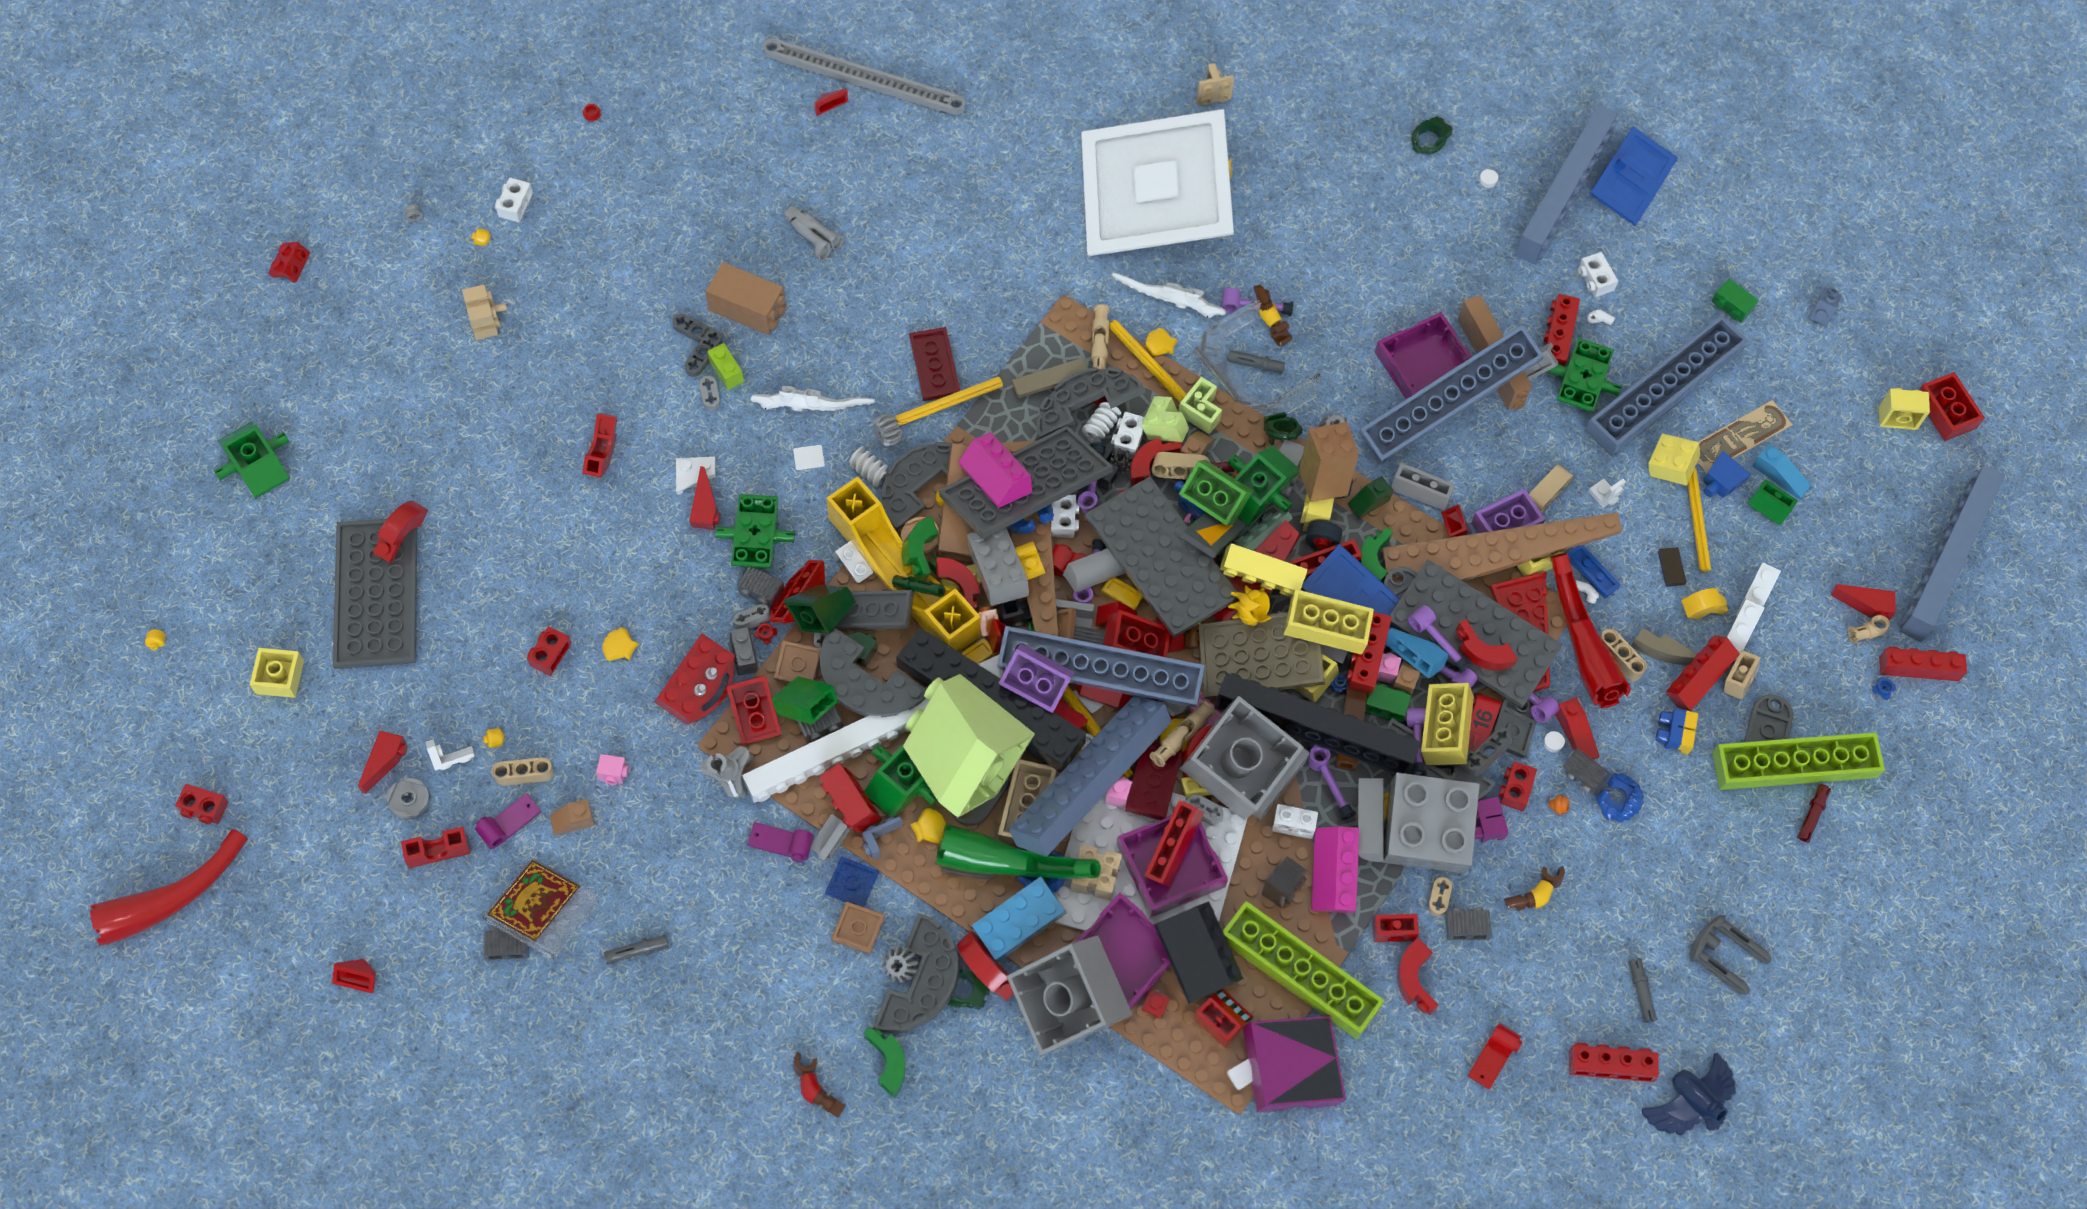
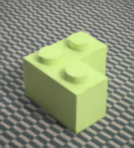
[1178,377,1222,435]
[1141,396,1189,442]

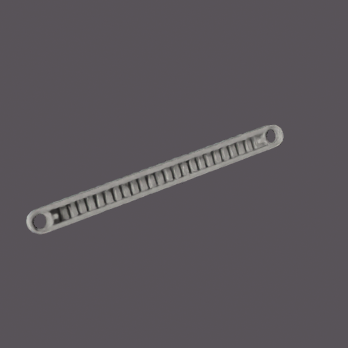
[763,38,965,115]

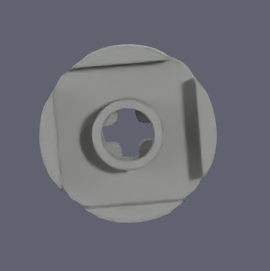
[387,778,430,819]

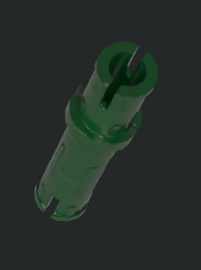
[892,575,945,597]

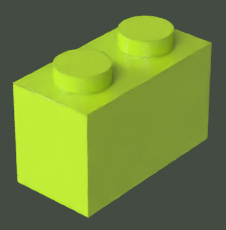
[707,343,744,391]

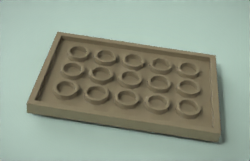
[1199,612,1325,700]

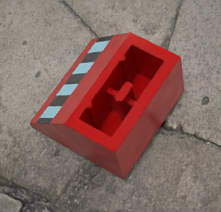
[1194,989,1254,1047]

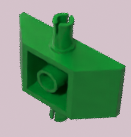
[1546,338,1622,413]
[213,421,290,499]
[1227,445,1299,526]
[715,494,795,568]
[864,744,938,818]

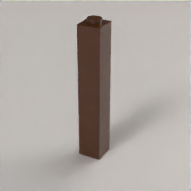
[1335,652,1367,771]

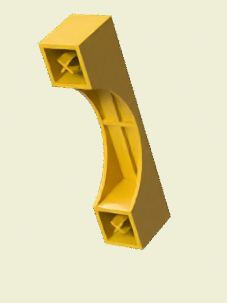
[826,476,981,652]

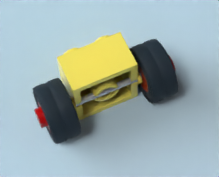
[1300,478,1353,550]

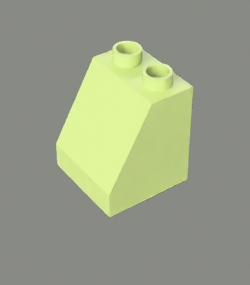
[903,674,1035,817]

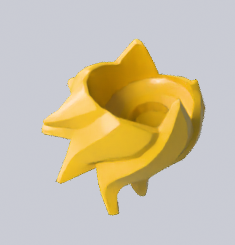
[1228,586,1271,626]

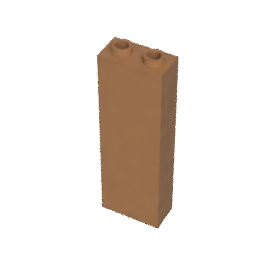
[1458,295,1532,410]
[936,443,975,564]

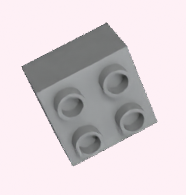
[1180,696,1304,820]
[1382,773,1480,874]
[1007,936,1133,1055]

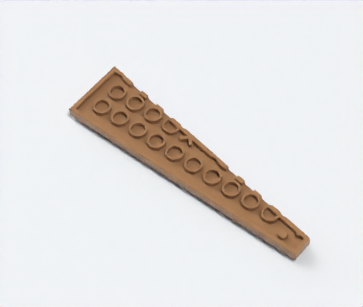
[1001,441,1058,636]
[1383,512,1622,583]

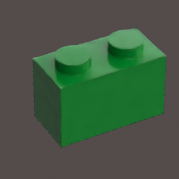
[1712,278,1759,323]
[1748,479,1798,525]
[1365,683,1411,724]

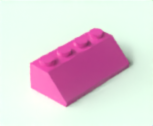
[959,432,1032,508]
[1311,826,1359,914]

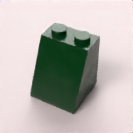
[783,585,856,634]

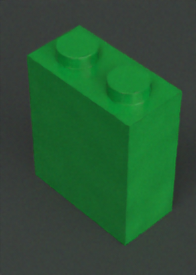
[772,676,838,725]

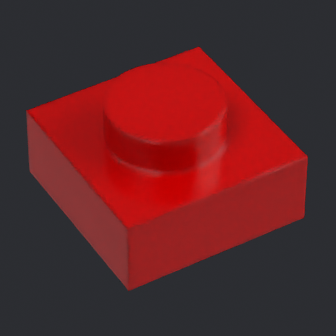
[1142,989,1170,1019]

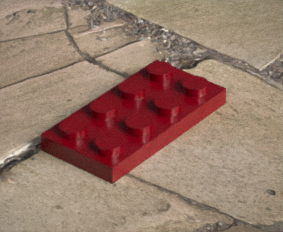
[909,327,960,401]
[1125,743,1183,820]

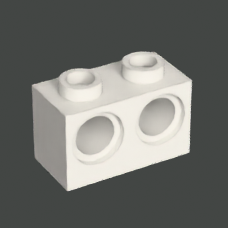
[495,178,533,223]
[1578,252,1618,297]
[1111,412,1144,458]
[1051,494,1079,538]
[1272,804,1318,839]

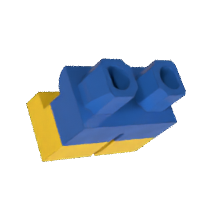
[1655,709,1699,755]

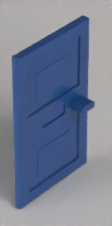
[1589,126,1678,226]
[1301,544,1400,648]

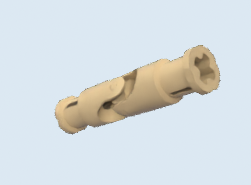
[1091,304,1110,370]
[1150,701,1215,767]

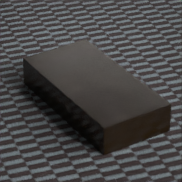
[1658,547,1686,587]

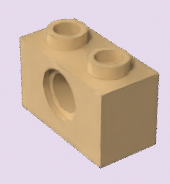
[1724,650,1761,700]

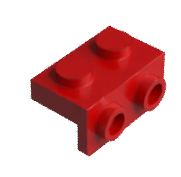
[268,242,310,283]

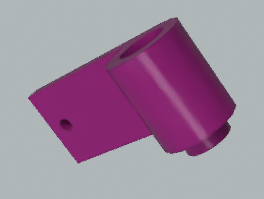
[475,793,541,849]
[747,822,814,863]

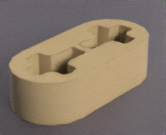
[1428,877,1452,917]

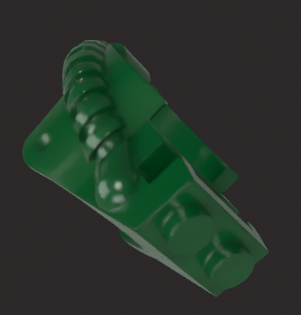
[1411,116,1453,154]
[1264,412,1303,445]
[947,969,990,1010]

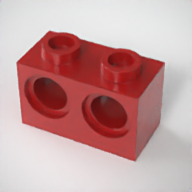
[527,626,571,676]
[1498,761,1537,811]
[175,783,229,825]

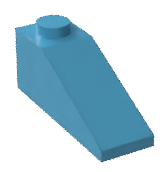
[1752,444,1811,499]
[1385,628,1449,678]

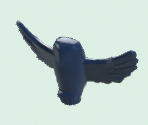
[1642,1053,1736,1135]

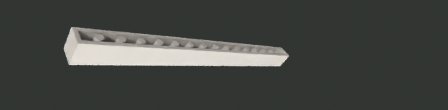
[742,655,1005,803]

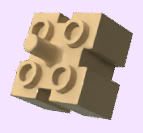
[462,284,507,340]
[1071,844,1122,901]

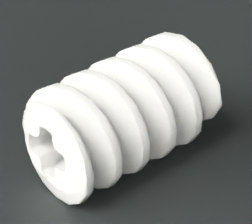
[1082,402,1122,443]
[849,446,888,487]

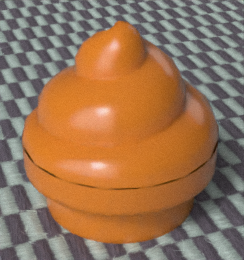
[1548,795,1569,815]

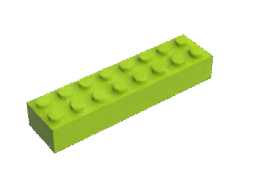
[1712,732,1885,790]
[1223,901,1385,1040]

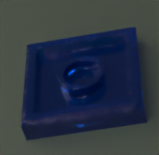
[825,856,880,907]

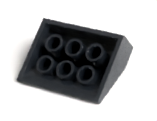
[1154,901,1244,1004]

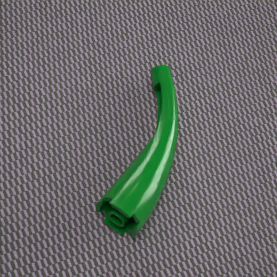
[935,824,1101,879]

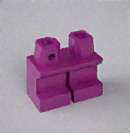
[1474,797,1509,843]

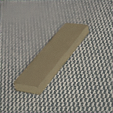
[1012,358,1088,399]

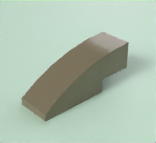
[1631,628,1696,665]

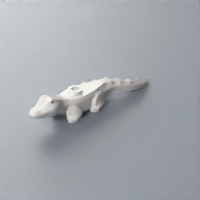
[1112,272,1226,318]
[751,386,875,411]

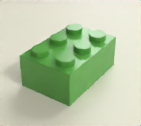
[1179,460,1253,526]

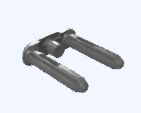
[1689,915,1772,995]

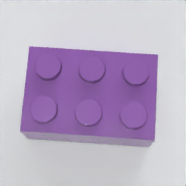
[1471,489,1546,533]
[998,643,1074,713]

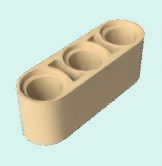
[1152,452,1210,480]
[1529,464,1574,513]
[1601,628,1647,681]
[491,757,554,786]

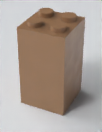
[705,262,787,335]
[1299,422,1359,502]

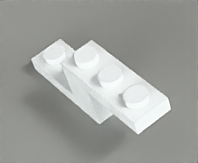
[1727,562,1781,660]

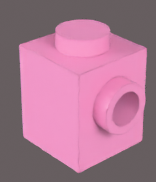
[1377,653,1401,685]
[596,754,629,785]
[1105,776,1132,809]

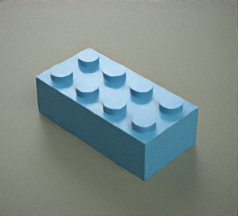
[972,876,1067,962]

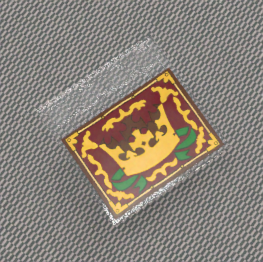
[483,857,602,959]

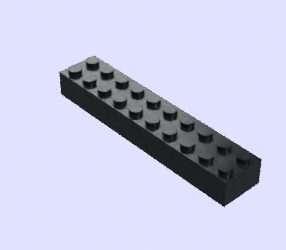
[896,628,1086,773]
[1214,673,1421,774]

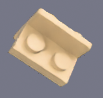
[1196,63,1234,105]

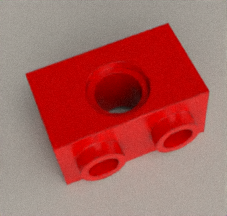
[1372,914,1419,942]

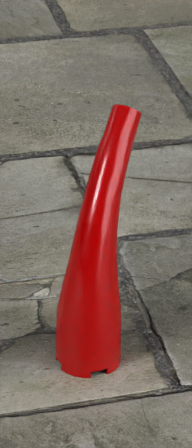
[1550,553,1631,708]
[90,829,248,946]

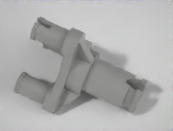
[700,746,754,800]

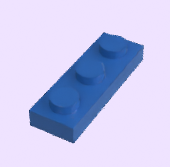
[1568,545,1621,599]

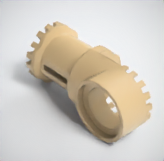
[1847,615,1890,644]

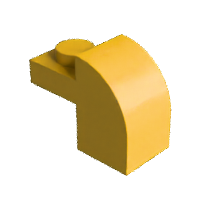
[1015,541,1045,580]
[1681,588,1728,620]

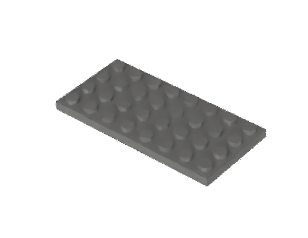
[939,425,1113,539]
[1085,477,1239,638]
[333,519,417,669]
[1389,559,1563,708]

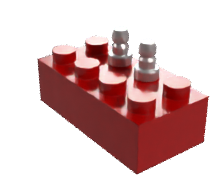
[654,633,735,725]

